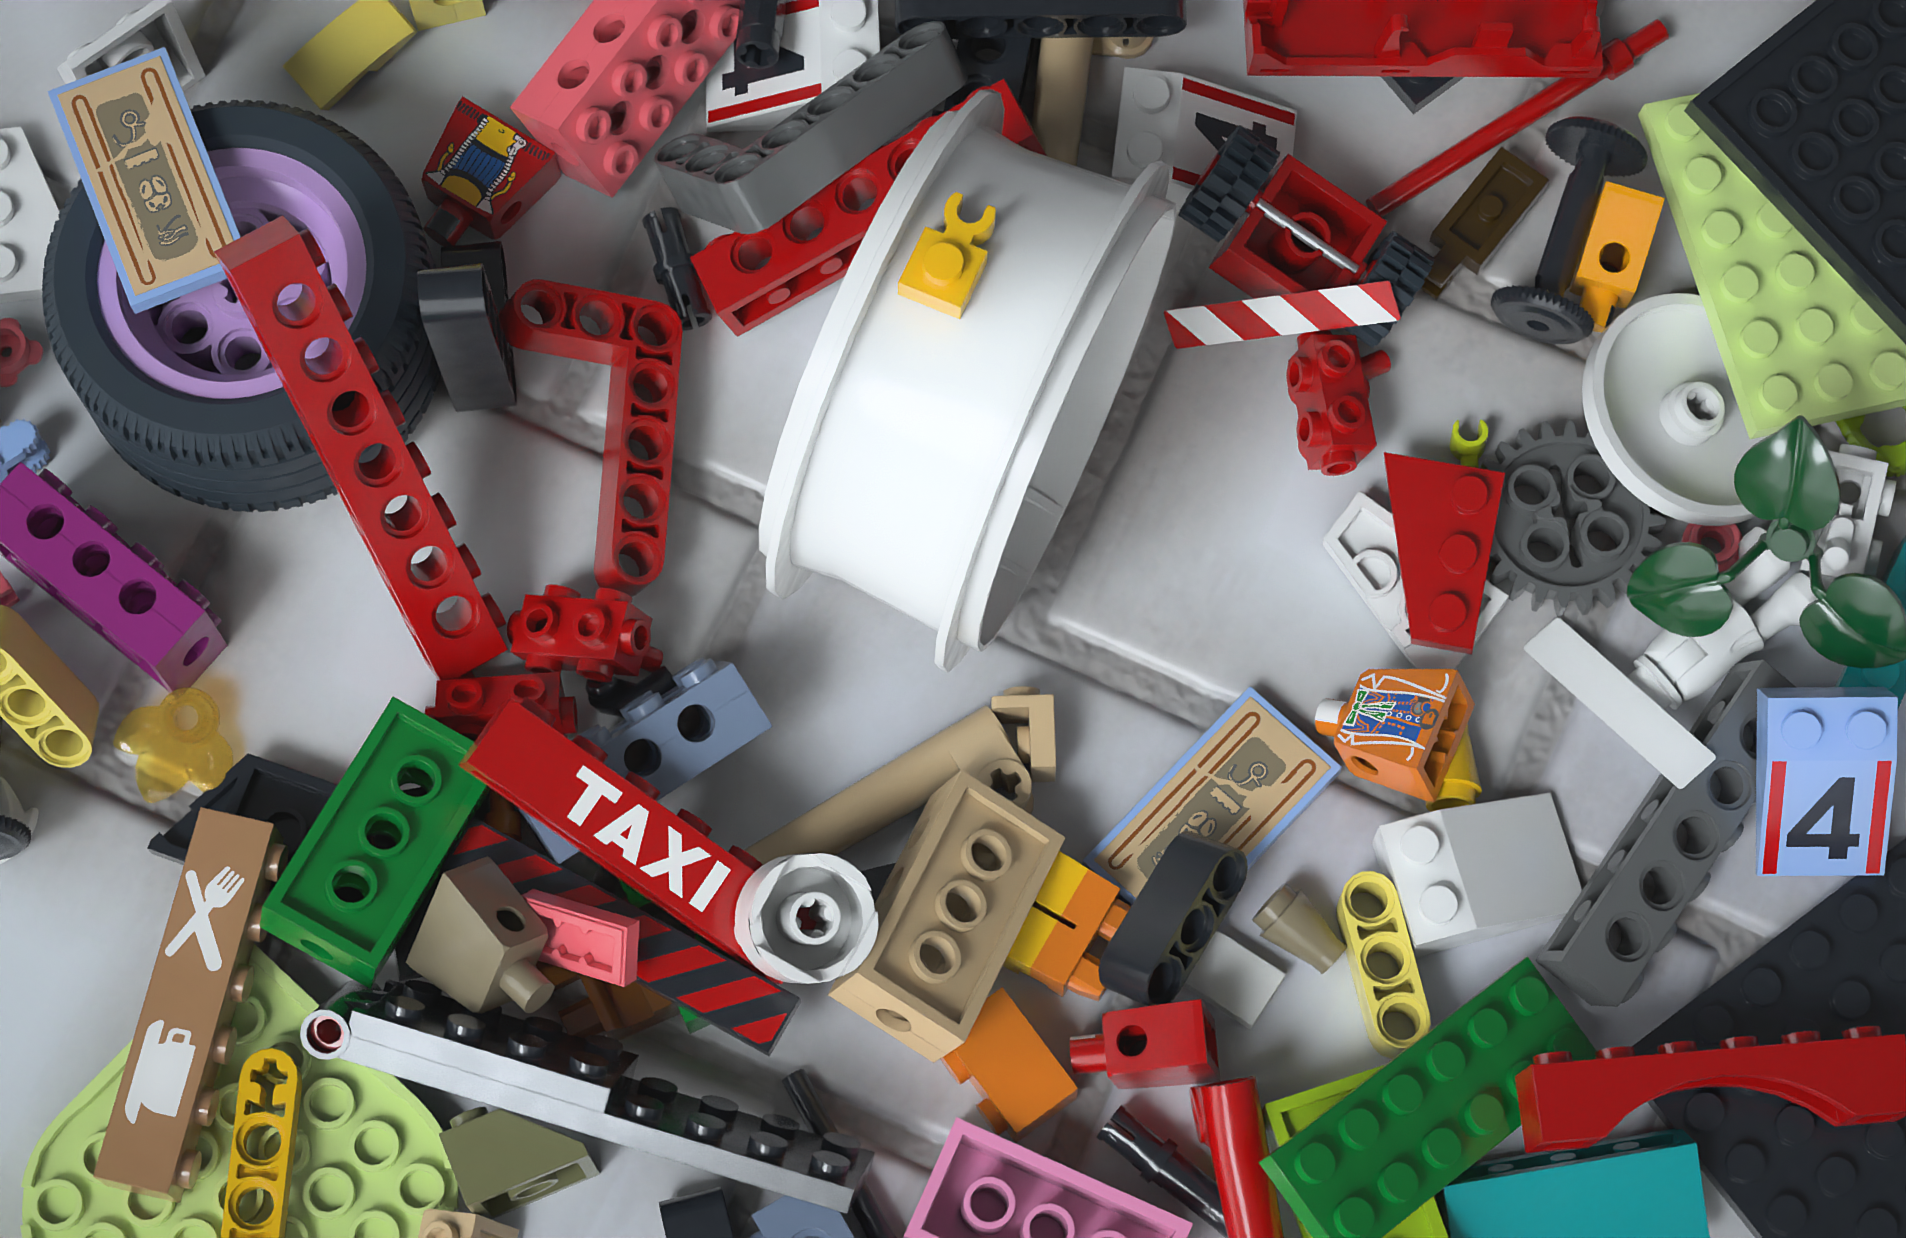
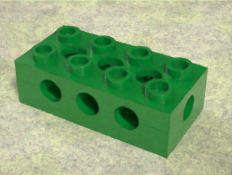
[259,696,491,989]

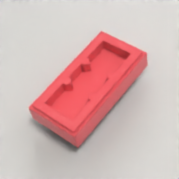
[521,889,639,987]

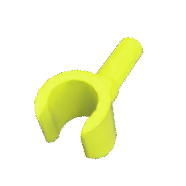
[1449,419,1488,468]

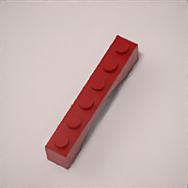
[1515,1026,1906,1153]

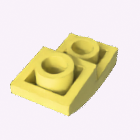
[283,0,418,111]

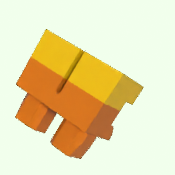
[1003,851,1131,1002]

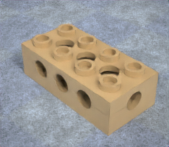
[828,770,1066,1063]

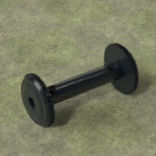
[1490,116,1648,344]

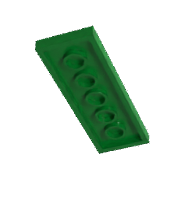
[1258,957,1597,1238]

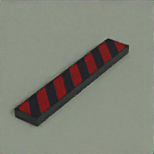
[440,816,801,1057]

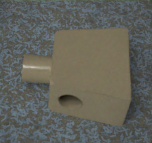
[406,856,554,1014]

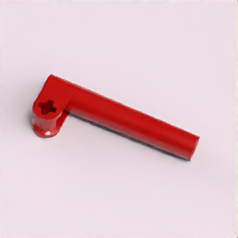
[1189,1076,1284,1238]

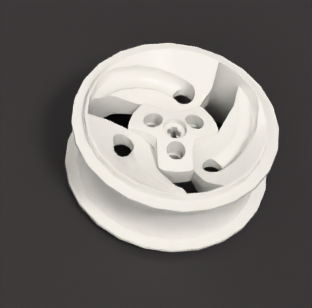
[759,89,1177,672]

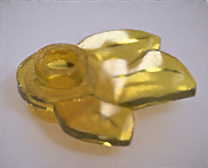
[113,687,234,803]

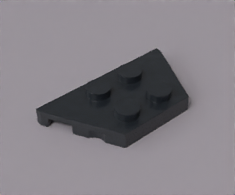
[147,753,370,903]

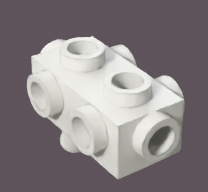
[1799,444,1896,589]

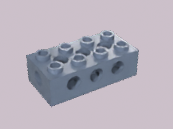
[516,657,773,864]

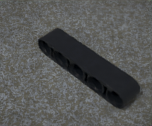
[895,0,1187,39]

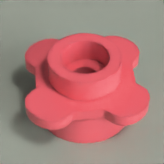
[0,318,43,387]

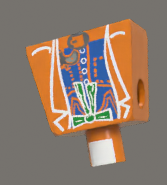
[1315,669,1475,802]

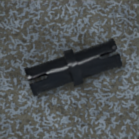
[642,207,712,331]

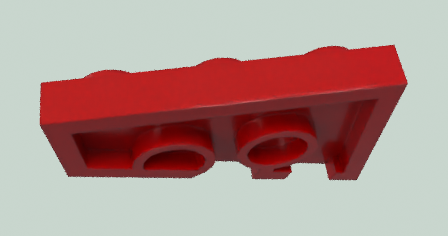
[1384,452,1505,655]

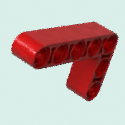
[499,279,683,597]

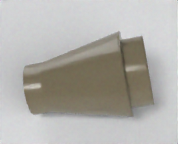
[1252,883,1347,974]

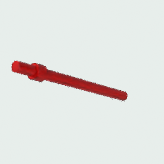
[1366,19,1669,217]

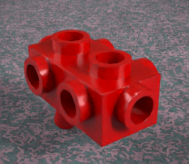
[1286,330,1391,476]
[507,584,663,682]
[425,670,578,742]

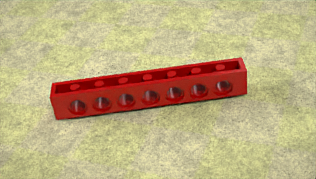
[214,215,508,680]

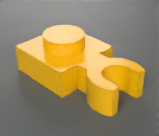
[898,192,996,319]

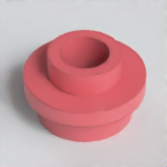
[1681,523,1743,573]

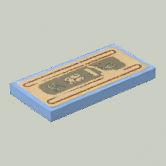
[48,47,241,314]
[1082,687,1342,907]

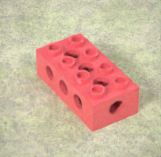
[510,0,741,198]

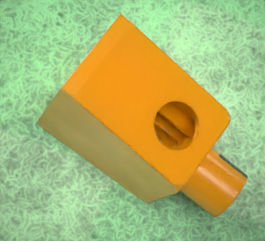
[1569,181,1665,333]

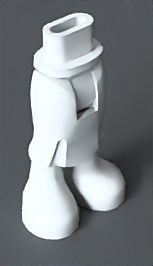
[1627,527,1818,710]

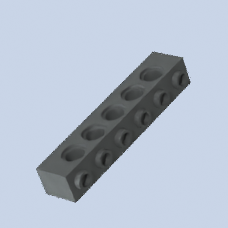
[1535,660,1796,1007]

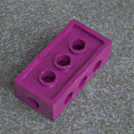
[0,462,228,700]

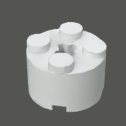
[734,853,879,984]

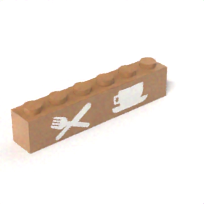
[93,807,289,1203]

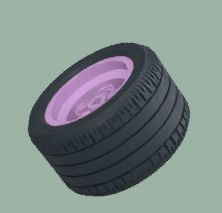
[42,100,442,512]

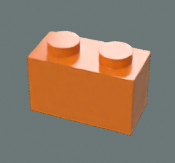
[940,987,1078,1143]

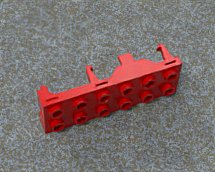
[1243,0,1603,78]

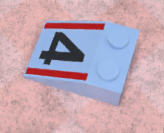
[1755,687,1898,876]

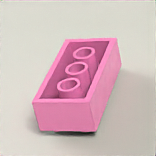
[903,1117,1193,1238]

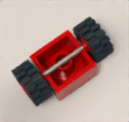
[1178,125,1435,348]

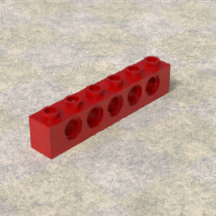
[690,79,1048,337]

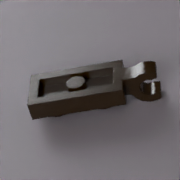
[1421,146,1550,300]

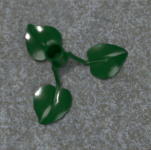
[1627,415,1906,669]

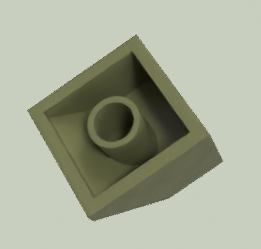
[439,1106,600,1220]

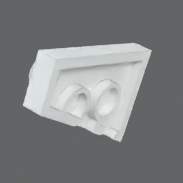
[0,126,60,303]
[1322,491,1509,670]

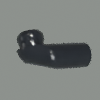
[585,665,677,718]

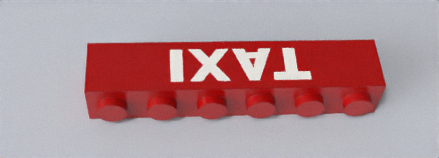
[458,697,816,984]

